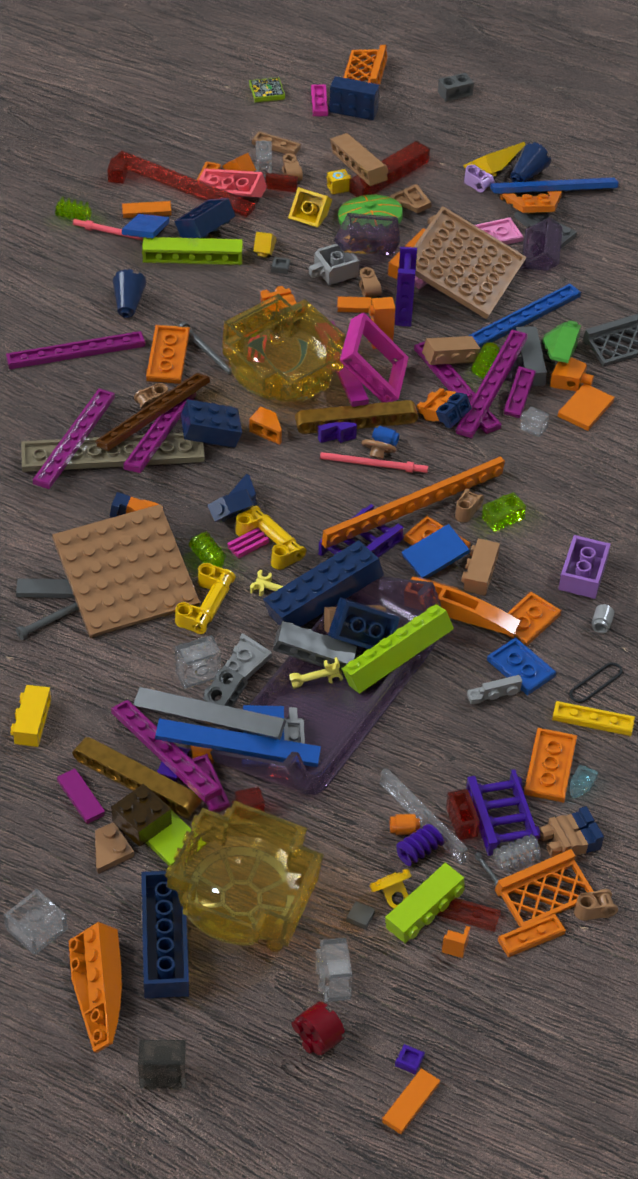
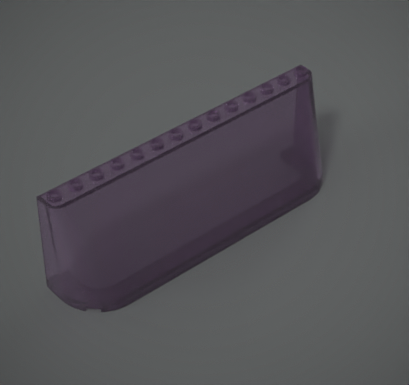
[210,576,441,795]

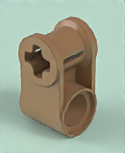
[282,153,303,182]
[359,267,382,297]
[134,383,168,410]
[455,489,484,522]
[574,889,618,921]

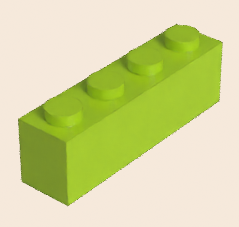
[385,863,465,944]

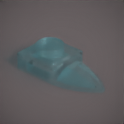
[570,764,598,799]

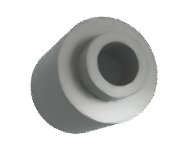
[592,604,615,633]

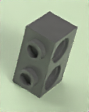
[438,73,474,102]
[202,665,248,707]

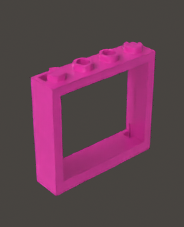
[340,312,409,403]

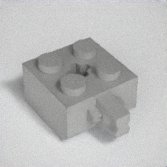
[309,241,359,285]

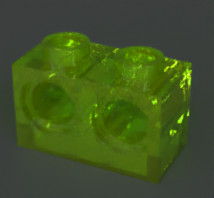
[482,492,526,532]

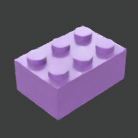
[558,535,611,599]

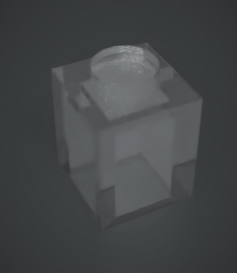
[520,406,549,437]

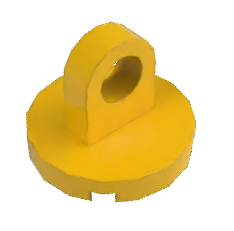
[369,868,411,908]

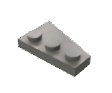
[225,633,272,684]

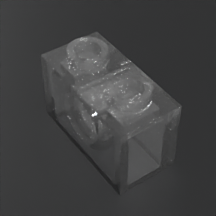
[256,140,272,176]

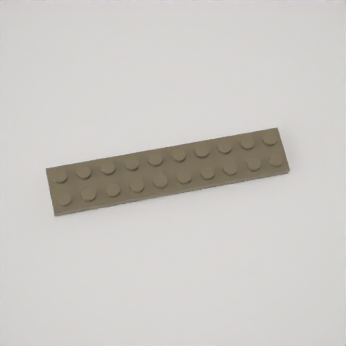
[21,433,205,472]

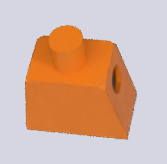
[550,357,594,391]

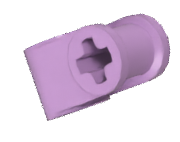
[464,165,494,193]

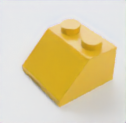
[288,187,333,228]

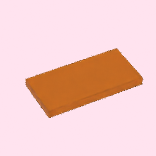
[146,325,190,384]
[524,727,577,803]

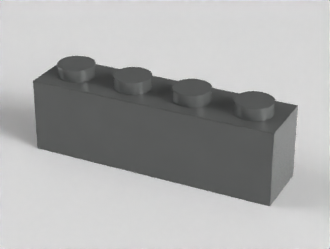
[516,326,547,386]
[273,621,357,674]

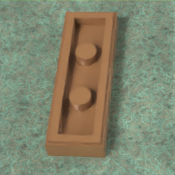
[252,131,301,155]

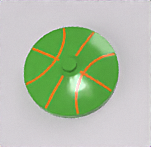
[338,195,403,235]

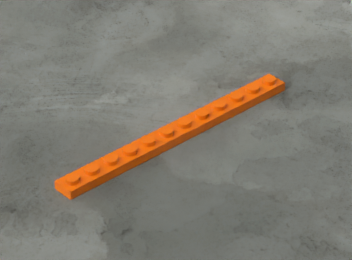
[321,456,505,548]

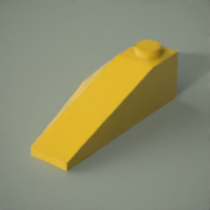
[464,142,526,177]

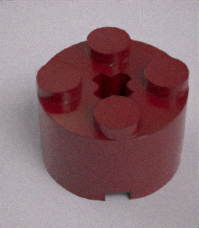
[291,1001,345,1055]

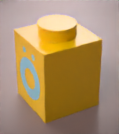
[327,169,352,195]

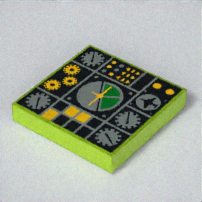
[249,77,285,102]

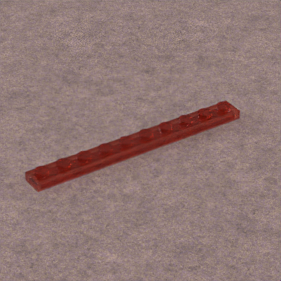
[113,151,255,217]

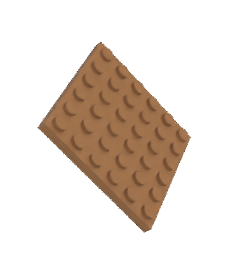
[414,206,527,319]
[52,504,200,638]

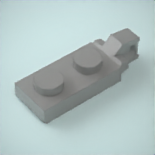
[467,675,522,704]
[284,707,305,744]

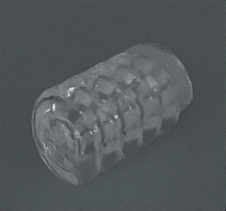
[493,834,541,872]

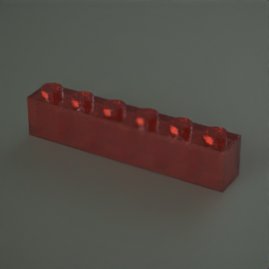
[349,140,430,197]

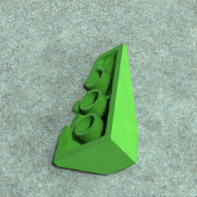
[542,321,581,363]

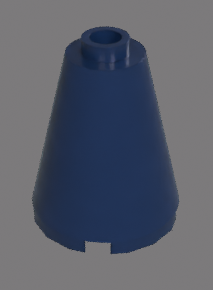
[510,142,551,182]
[113,269,147,318]

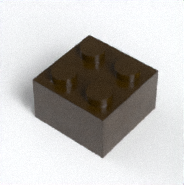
[111,784,172,847]

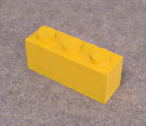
[10,685,51,747]

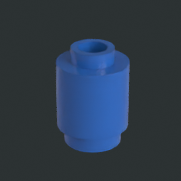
[372,426,400,447]

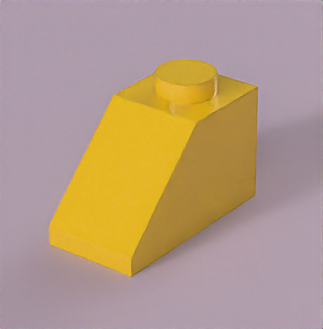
[254,232,277,258]

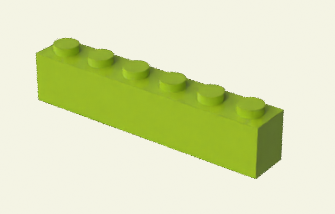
[142,237,242,265]
[341,604,454,694]

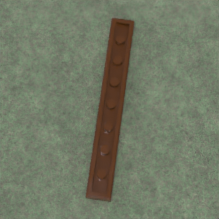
[95,373,211,451]

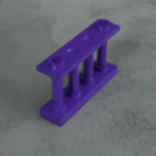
[394,246,417,327]
[319,504,404,558]
[466,769,540,856]

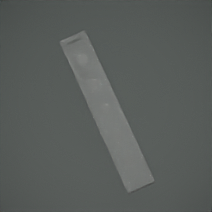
[380,768,468,865]

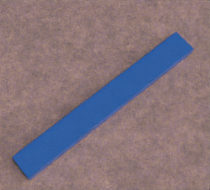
[491,177,618,194]
[469,284,581,348]
[155,719,321,767]

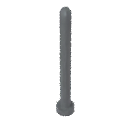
[178,321,233,375]
[16,602,79,640]

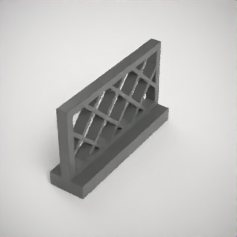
[583,314,638,366]

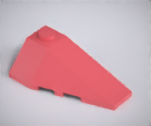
[199,169,267,198]

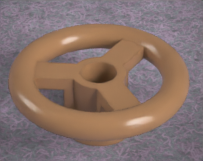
[361,439,397,460]

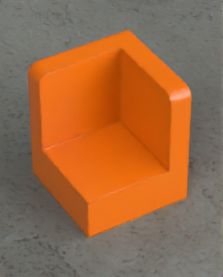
[442,926,470,958]

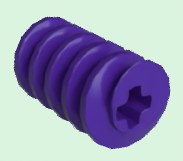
[396,824,444,866]

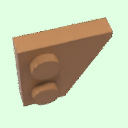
[389,184,432,213]
[95,822,134,874]

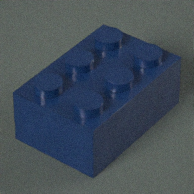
[329,76,380,120]
[174,198,236,238]
[181,399,242,448]
[328,597,400,649]

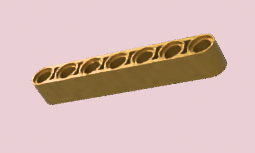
[295,400,418,434]
[72,737,202,818]

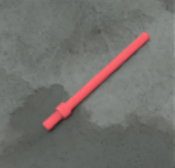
[73,219,143,241]
[320,452,428,473]

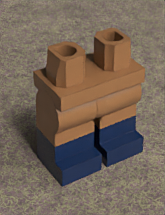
[539,806,604,857]

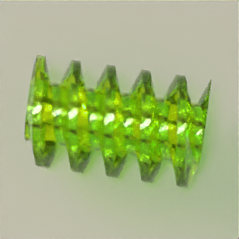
[55,196,92,221]
[471,342,500,379]
[188,532,226,568]

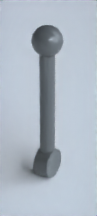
[474,852,500,886]

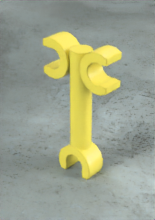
[250,570,283,596]
[289,657,343,689]

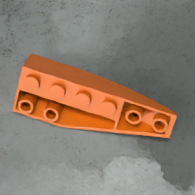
[405,576,520,636]
[68,922,122,1053]

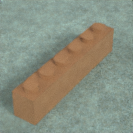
[330,133,388,186]

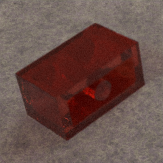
[446,789,480,840]

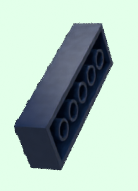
[263,541,384,627]
[141,870,189,998]

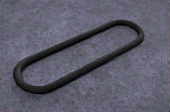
[569,662,623,703]

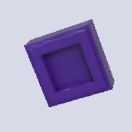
[395,1044,425,1075]

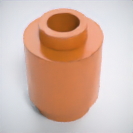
[389,814,420,835]

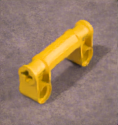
[235,506,307,570]
[175,563,236,634]

